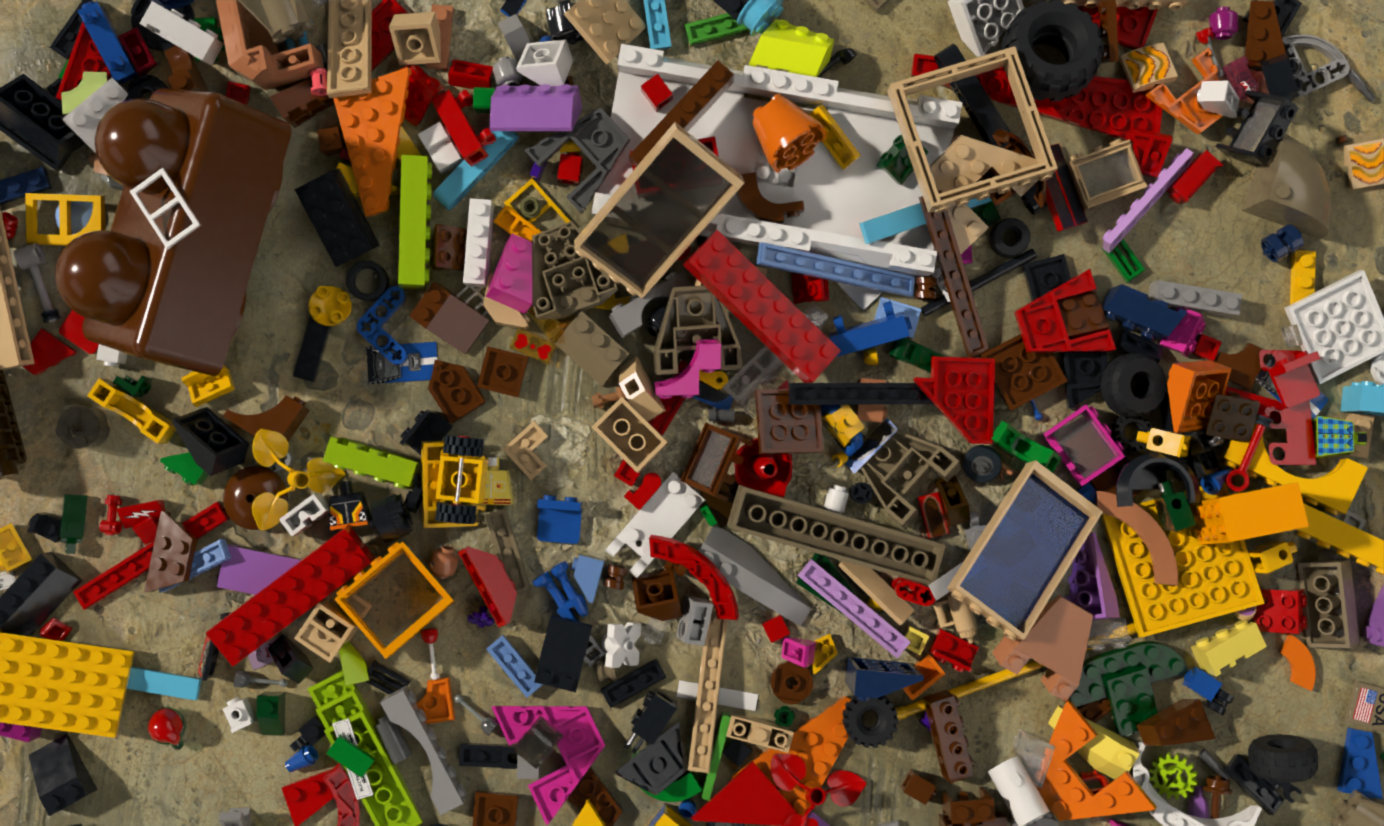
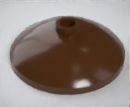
[223,466,288,530]

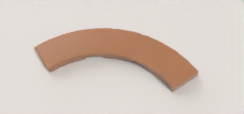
[1095,491,1178,586]

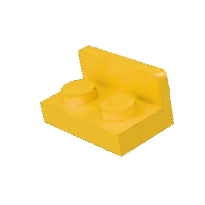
[0,523,32,575]

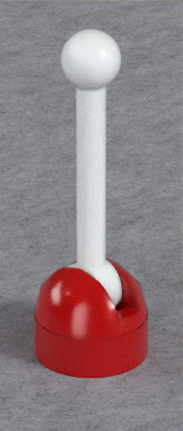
[421,628,439,680]

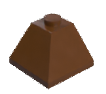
[631,570,683,621]

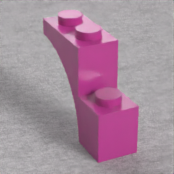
[654,339,721,398]

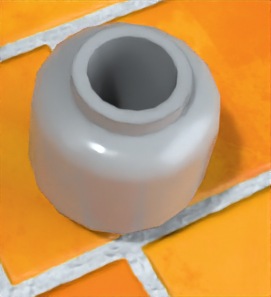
[493,56,523,86]

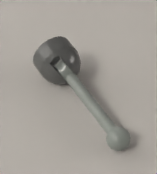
[234,670,288,688]
[455,695,499,736]

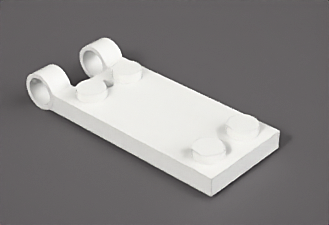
[605,472,705,578]

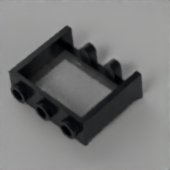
[1215,90,1299,166]

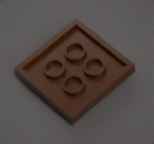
[980,334,1067,411]
[755,389,824,455]

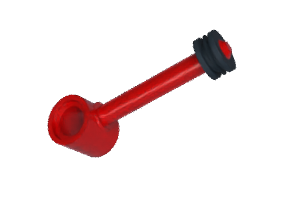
[1226,414,1274,492]

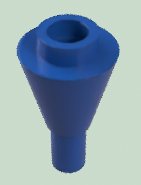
[1201,466,1233,495]

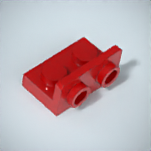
[929,628,979,673]

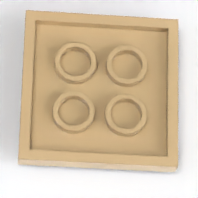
[564,0,647,65]

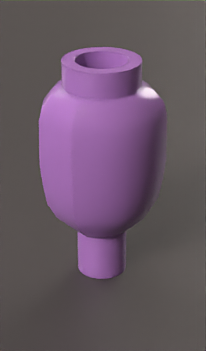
[1188,786,1209,819]

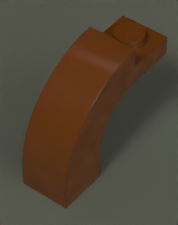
[736,172,805,224]

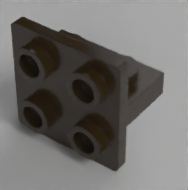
[1206,391,1260,442]
[702,473,739,528]

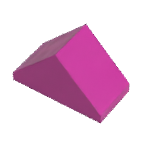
[781,637,816,667]

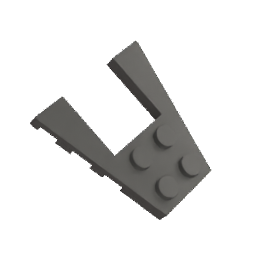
[524,108,630,214]

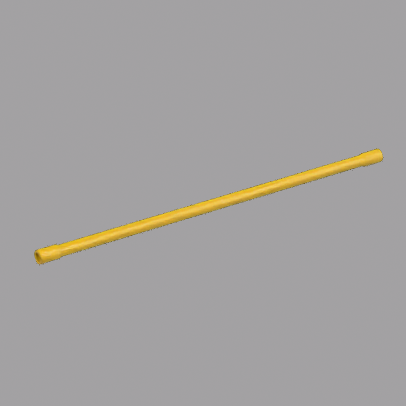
[895,623,1137,721]

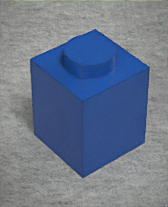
[1183,666,1222,702]

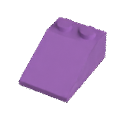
[1363,584,1384,647]

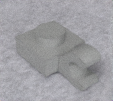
[964,511,991,550]

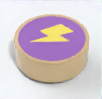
[1233,606,1256,620]

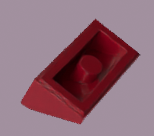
[117,27,158,76]

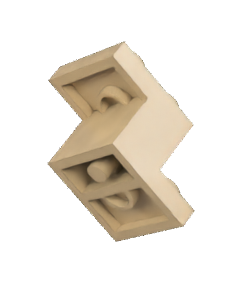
[294,585,373,663]

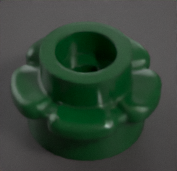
[774,706,795,727]

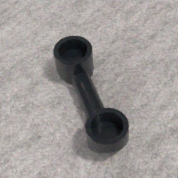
[818,48,857,78]

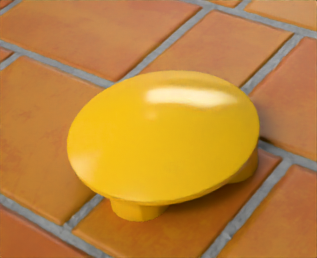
[308,286,352,326]

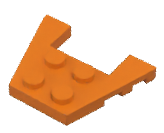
[1146,47,1223,135]

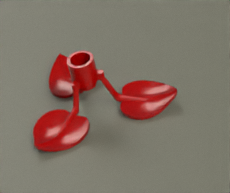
[771,753,866,826]

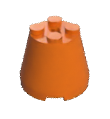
[752,94,827,173]

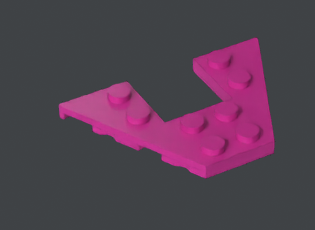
[492,706,606,825]

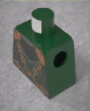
[1154,480,1196,531]

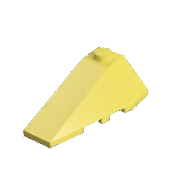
[1048,705,1140,779]

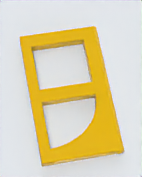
[25,193,105,246]

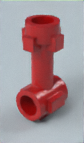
[99,495,122,535]

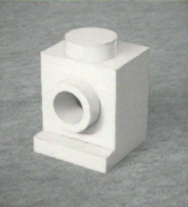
[223,696,257,733]

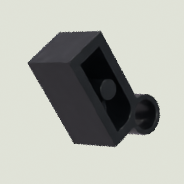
[1260,54,1302,113]

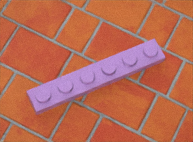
[1102,148,1194,253]
[798,559,910,658]

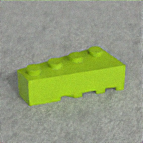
[323,436,421,489]

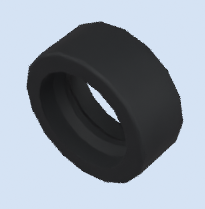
[346,260,389,301]

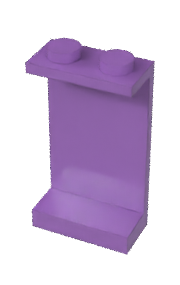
[217,544,303,595]

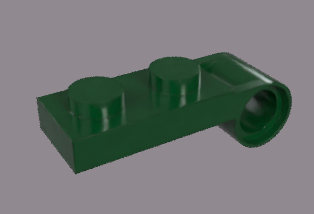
[889,338,946,374]

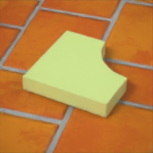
[61,72,107,115]

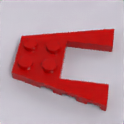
[1014,269,1116,353]

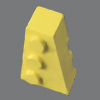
[1191,620,1267,677]

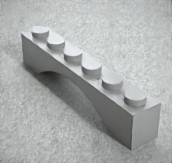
[380,686,467,816]

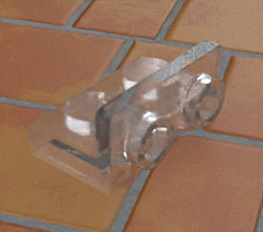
[1086,618,1132,651]

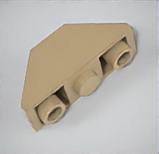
[483,273,530,330]
[619,356,666,421]
[726,715,794,753]

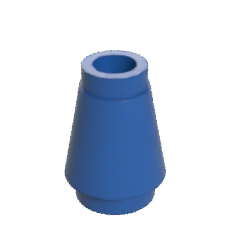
[285,745,319,772]

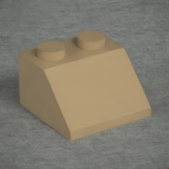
[389,12,441,65]

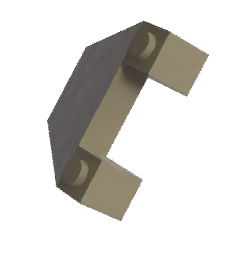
[653,285,742,375]
[861,424,962,530]

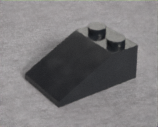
[172,407,250,476]
[534,615,592,693]
[29,734,98,816]

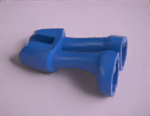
[532,560,589,621]

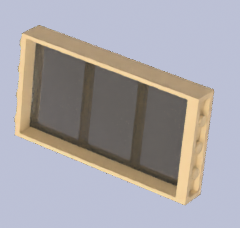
[574,122,744,299]

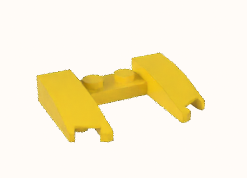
[421,441,486,528]

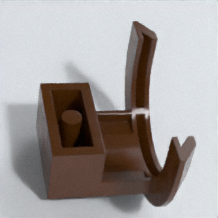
[978,129,1046,208]

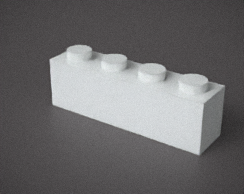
[463,198,494,288]

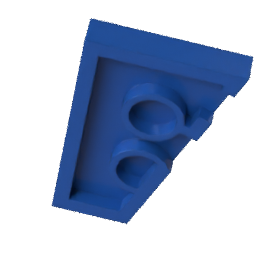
[1337,727,1383,800]

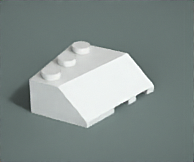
[947,0,1024,57]

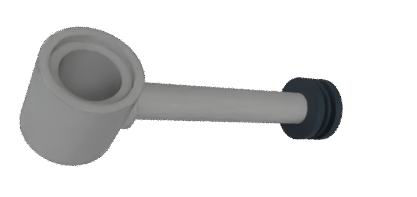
[14,243,61,323]

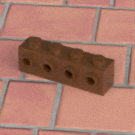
[923,690,974,784]

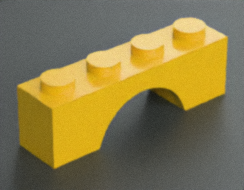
[87,378,176,444]

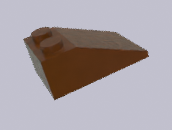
[409,282,490,354]

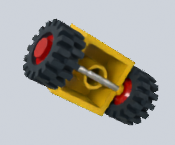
[435,435,489,524]

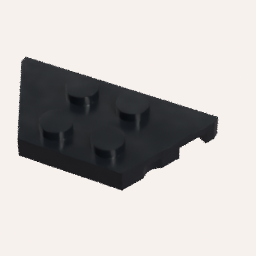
[1062,335,1107,409]
[615,722,688,795]

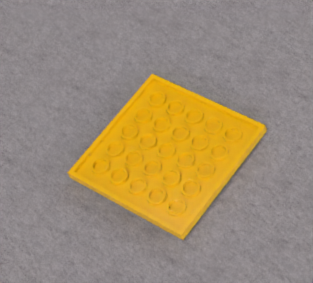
[1101,481,1265,638]

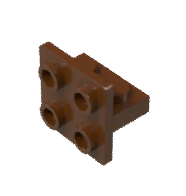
[432,224,467,271]

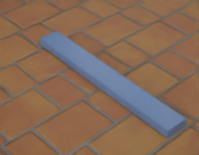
[756,242,916,298]

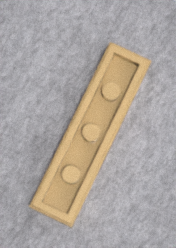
[838,561,915,625]

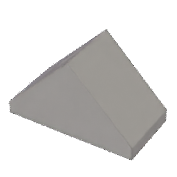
[497,14,531,61]

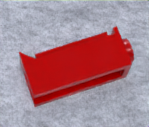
[1166,150,1224,205]

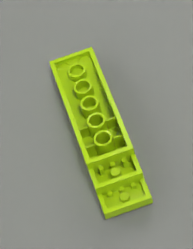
[307,670,423,826]

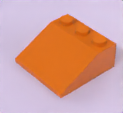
[1167,360,1232,433]

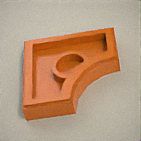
[416,677,456,724]

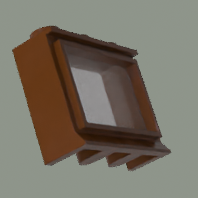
[680,423,753,502]

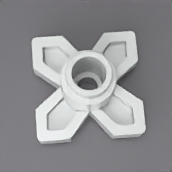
[602,622,641,668]

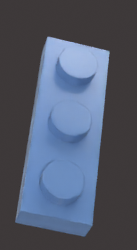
[486,634,543,698]

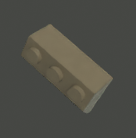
[555,311,630,386]

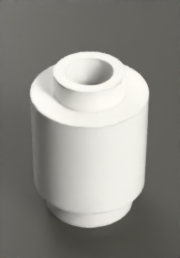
[824,484,849,514]

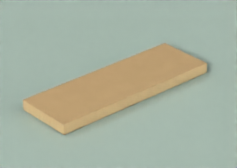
[327,0,372,98]

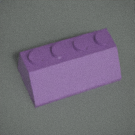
[490,84,582,131]

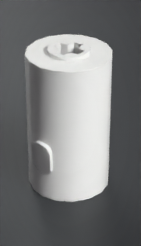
[988,756,1050,826]

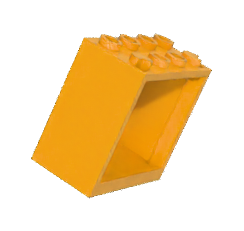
[1190,482,1309,545]
[334,542,454,659]

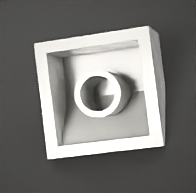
[516,39,573,86]

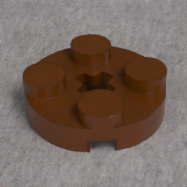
[770,661,813,704]

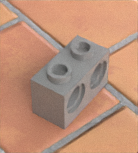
[676,595,713,646]

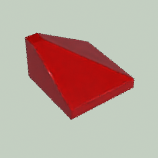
[40,618,73,641]

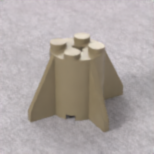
[238,0,313,44]
[1331,789,1384,826]

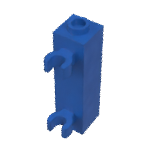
[78,1,139,84]
[829,301,912,357]

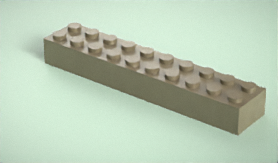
[727,485,946,585]

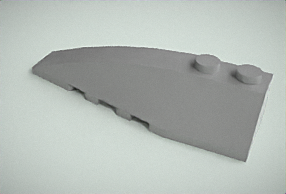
[698,524,812,626]

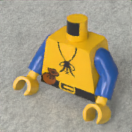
[820,405,865,467]

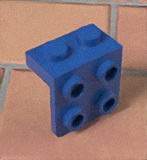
[537,495,583,544]

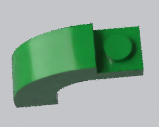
[992,421,1062,473]
[632,751,702,802]

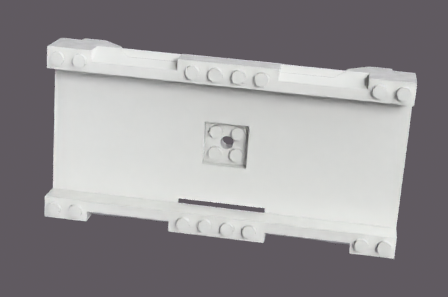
[591,44,962,276]

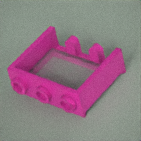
[1042,404,1125,486]

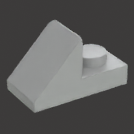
[219,808,251,826]

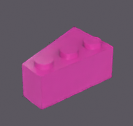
[486,233,532,314]

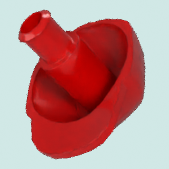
[734,437,792,497]

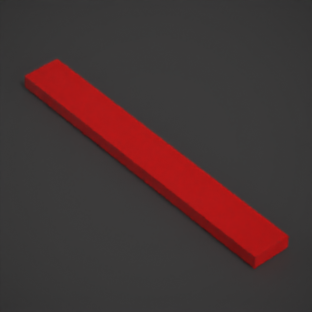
[73,501,230,610]

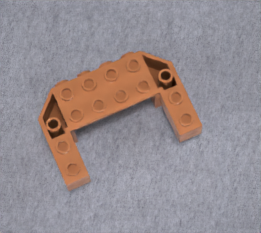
[216,0,324,90]

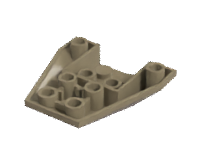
[532,221,618,319]

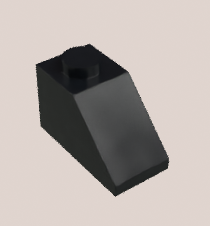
[267,634,314,684]

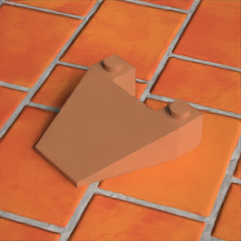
[992,595,1093,702]

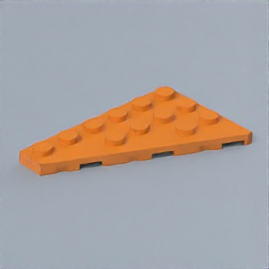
[333,67,412,217]
[731,695,851,816]

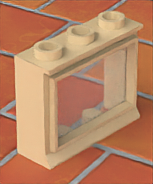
[1067,138,1148,211]

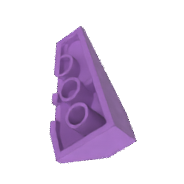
[1066,532,1120,622]

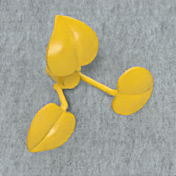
[252,429,345,531]

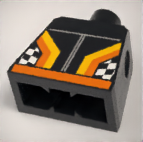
[328,481,373,531]

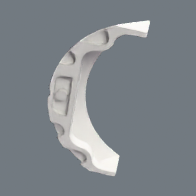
[1132,742,1262,826]

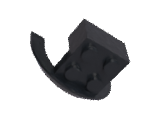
[1116,453,1201,507]

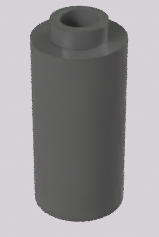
[374,715,412,765]

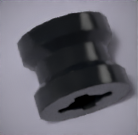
[850,482,873,504]

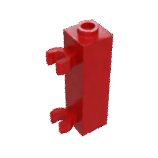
[431,89,497,167]

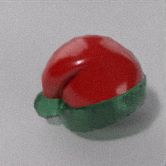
[148,707,186,750]

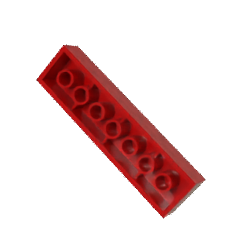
[683,230,841,383]
[205,524,375,667]

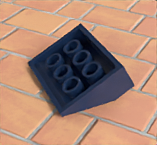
[845,657,924,701]

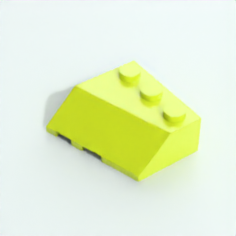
[749,19,835,77]

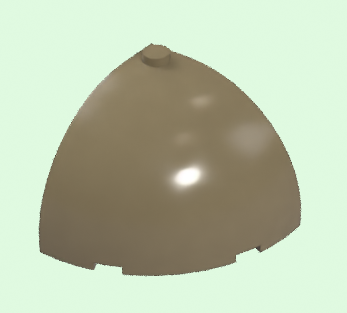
[1241,133,1333,239]

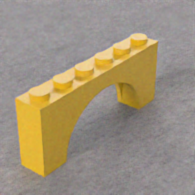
[1219,417,1368,516]

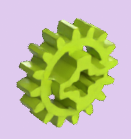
[1149,752,1198,800]

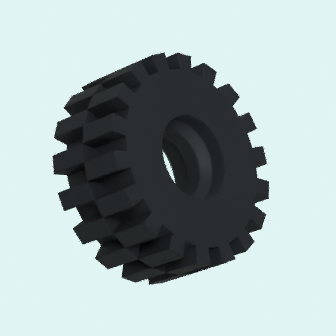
[842,695,899,748]

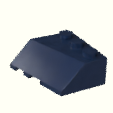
[1101,284,1187,341]

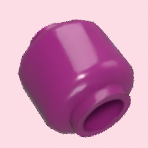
[1209,7,1238,40]

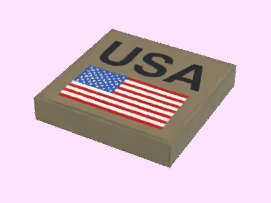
[1344,680,1384,733]

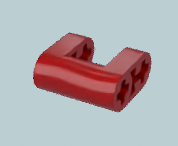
[890,577,936,606]

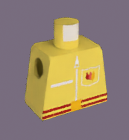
[470,457,514,505]

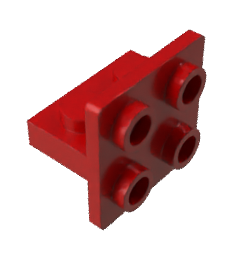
[791,272,830,304]

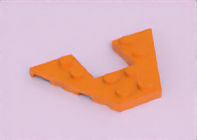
[1033,699,1157,821]

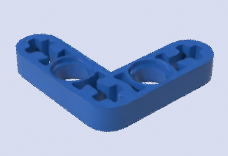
[356,286,408,365]

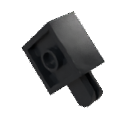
[624,687,677,754]

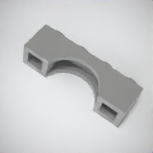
[609,271,692,338]
[1148,280,1243,318]

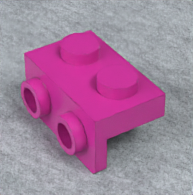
[1159,307,1206,357]

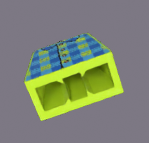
[1313,416,1367,459]

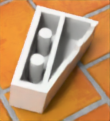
[139,1,224,66]

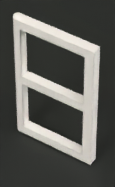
[130,168,201,249]

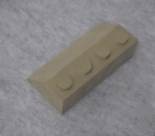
[1298,559,1360,648]

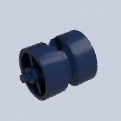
[1261,224,1304,263]

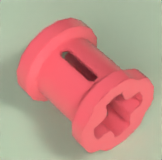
[309,68,327,96]

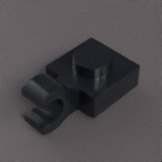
[405,473,423,514]
[289,715,326,752]
[1267,781,1302,803]

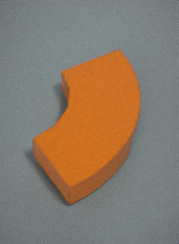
[1279,634,1316,691]

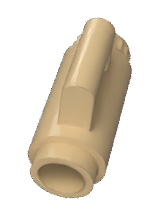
[933,585,978,644]

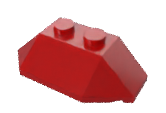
[458,546,517,628]

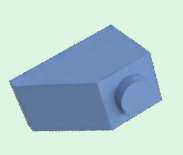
[571,554,605,603]

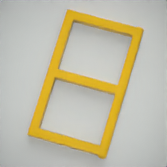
[504,178,571,224]

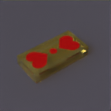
[509,329,557,365]

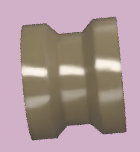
[597,660,617,681]

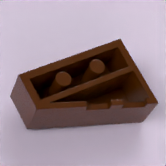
[270,77,335,128]

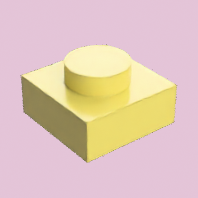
[904,626,929,655]

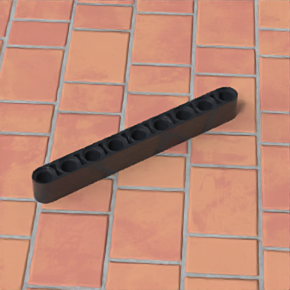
[934,44,1048,215]

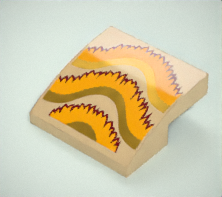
[1119,43,1178,92]
[1344,138,1384,189]

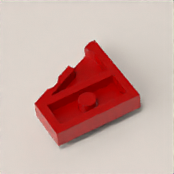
[1130,127,1173,177]
[23,328,77,375]

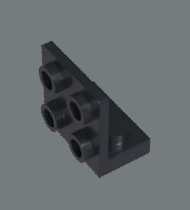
[400,410,454,455]

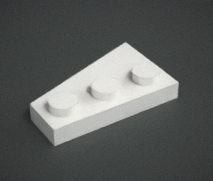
[63,78,128,152]

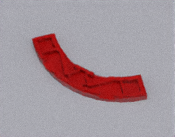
[649,535,739,620]
[323,763,360,826]

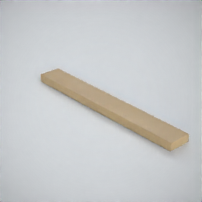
[688,598,728,773]

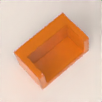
[902,654,945,701]

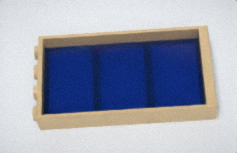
[947,460,1103,641]

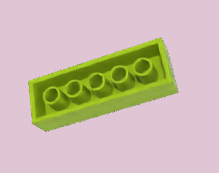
[398,155,432,290]

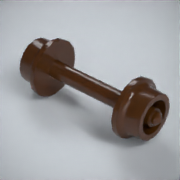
[1202,774,1232,819]

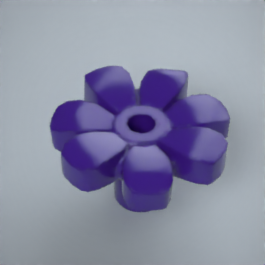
[467,606,495,628]

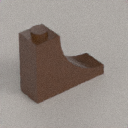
[164,46,209,92]
[223,395,310,442]

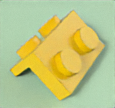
[181,365,235,407]

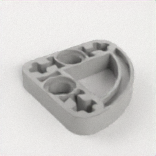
[1282,35,1350,98]

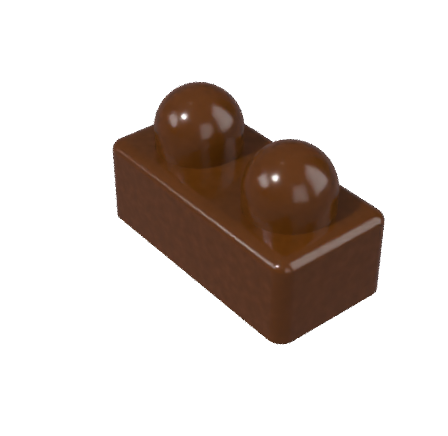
[55,88,292,376]

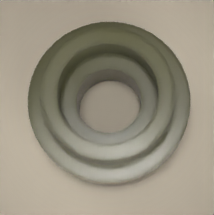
[520,197,541,218]

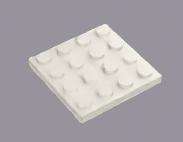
[1284,270,1384,384]

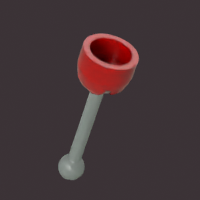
[1195,27,1224,78]

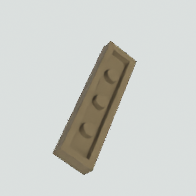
[485,508,531,594]

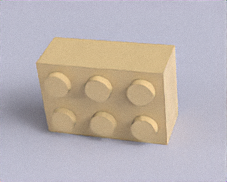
[592,397,669,473]

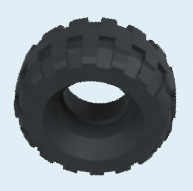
[1001,0,1104,102]

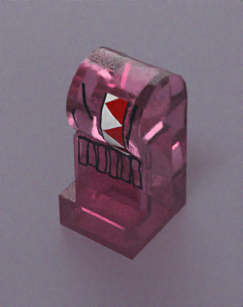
[1221,55,1259,101]

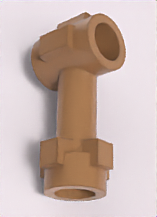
[591,386,628,409]

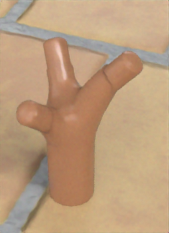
[999,462,1020,480]

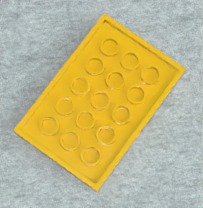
[0,632,135,738]

